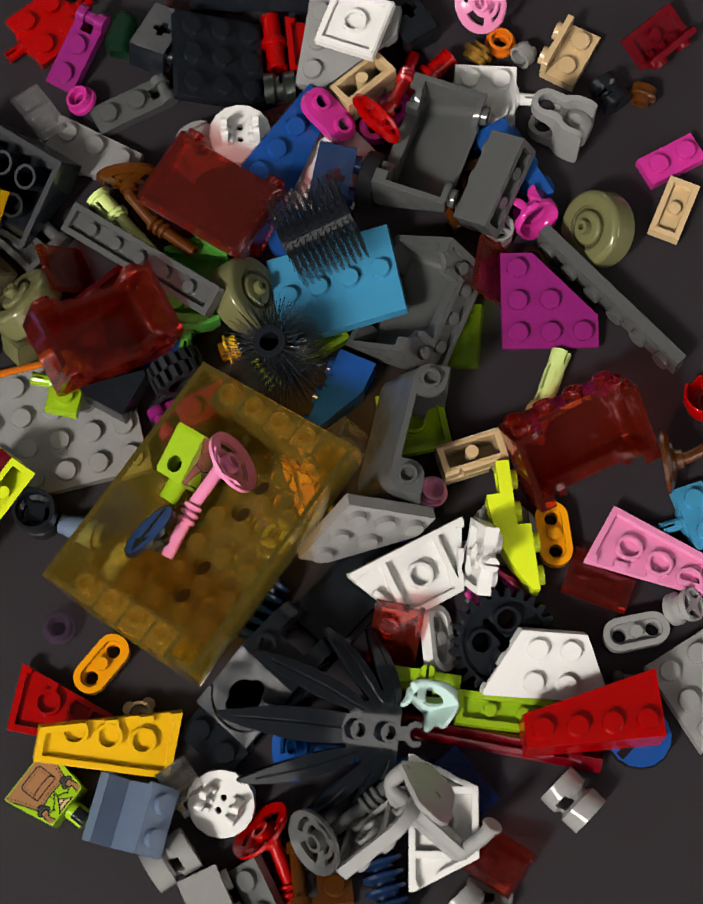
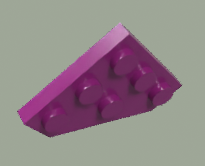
[499,253,599,351]

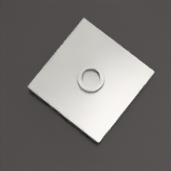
[314,0,396,62]

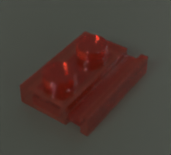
[560,546,636,615]
[366,598,425,668]
[461,818,537,900]

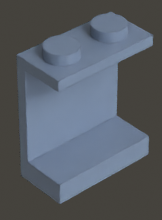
[81,772,180,860]

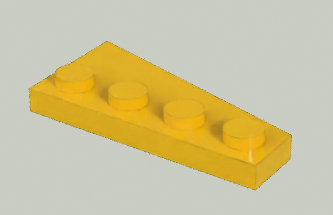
[33,710,183,779]

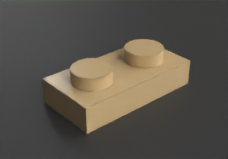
[647,175,700,245]

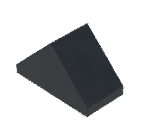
[80,370,150,424]

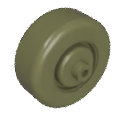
[561,190,635,268]
[210,255,277,335]
[0,268,63,341]

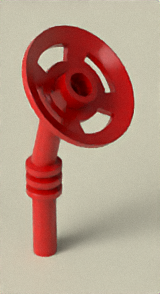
[353,51,420,144]
[233,802,293,904]

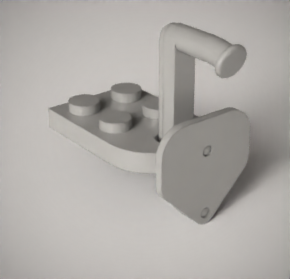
[336,760,502,880]

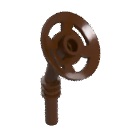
[96,162,198,258]
[658,428,703,494]

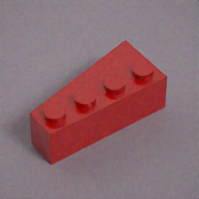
[518,668,667,758]

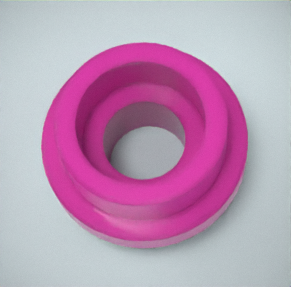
[66,85,96,116]

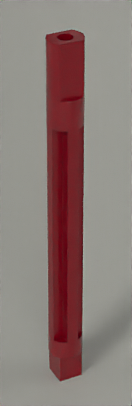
[400,712,603,773]

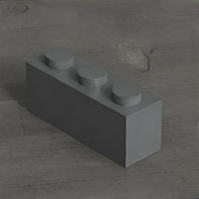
[453,130,537,238]

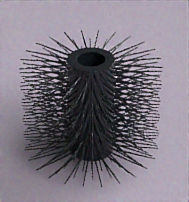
[265,169,369,287]
[222,295,335,412]

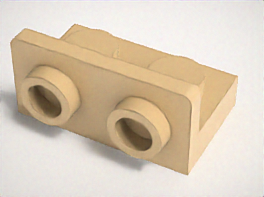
[537,14,600,92]

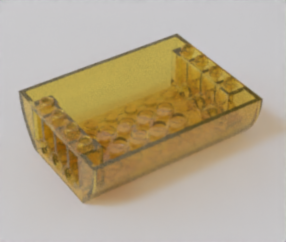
[42,362,362,687]

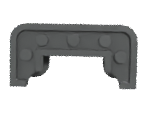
[371,72,491,213]
[346,234,484,371]
[358,364,451,505]

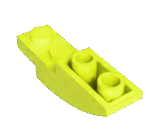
[485,459,545,596]

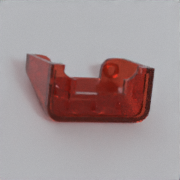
[136,128,292,260]

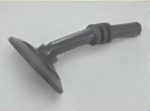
[288,780,403,876]

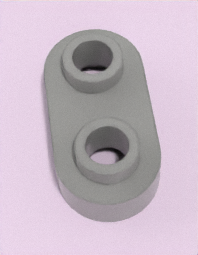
[602,611,670,653]

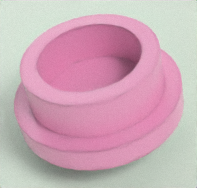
[421,476,448,508]

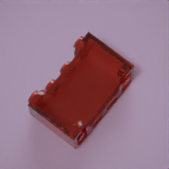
[22,262,184,396]
[499,370,662,513]

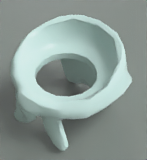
[400,679,459,733]

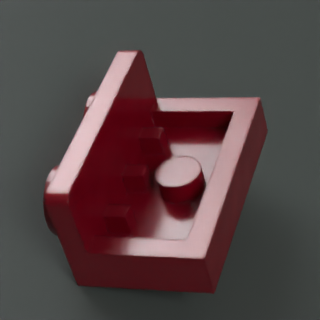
[620,3,697,71]

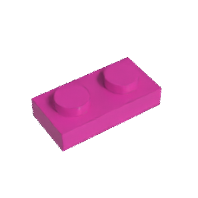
[635,133,703,190]

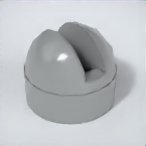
[510,41,537,69]

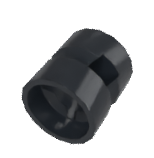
[12,488,63,540]

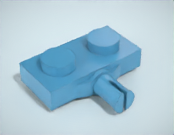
[658,480,703,552]

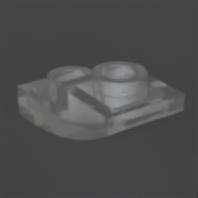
[10,84,67,142]

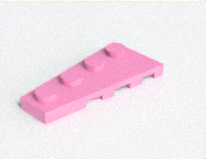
[583,506,703,597]

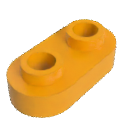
[534,501,573,568]
[73,634,131,695]

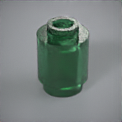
[104,11,138,60]

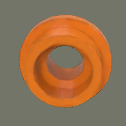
[485,28,516,58]

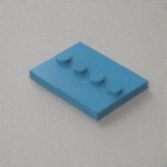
[266,224,409,346]

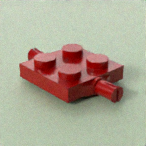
[3,0,94,70]

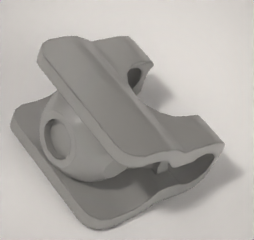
[527,88,598,163]

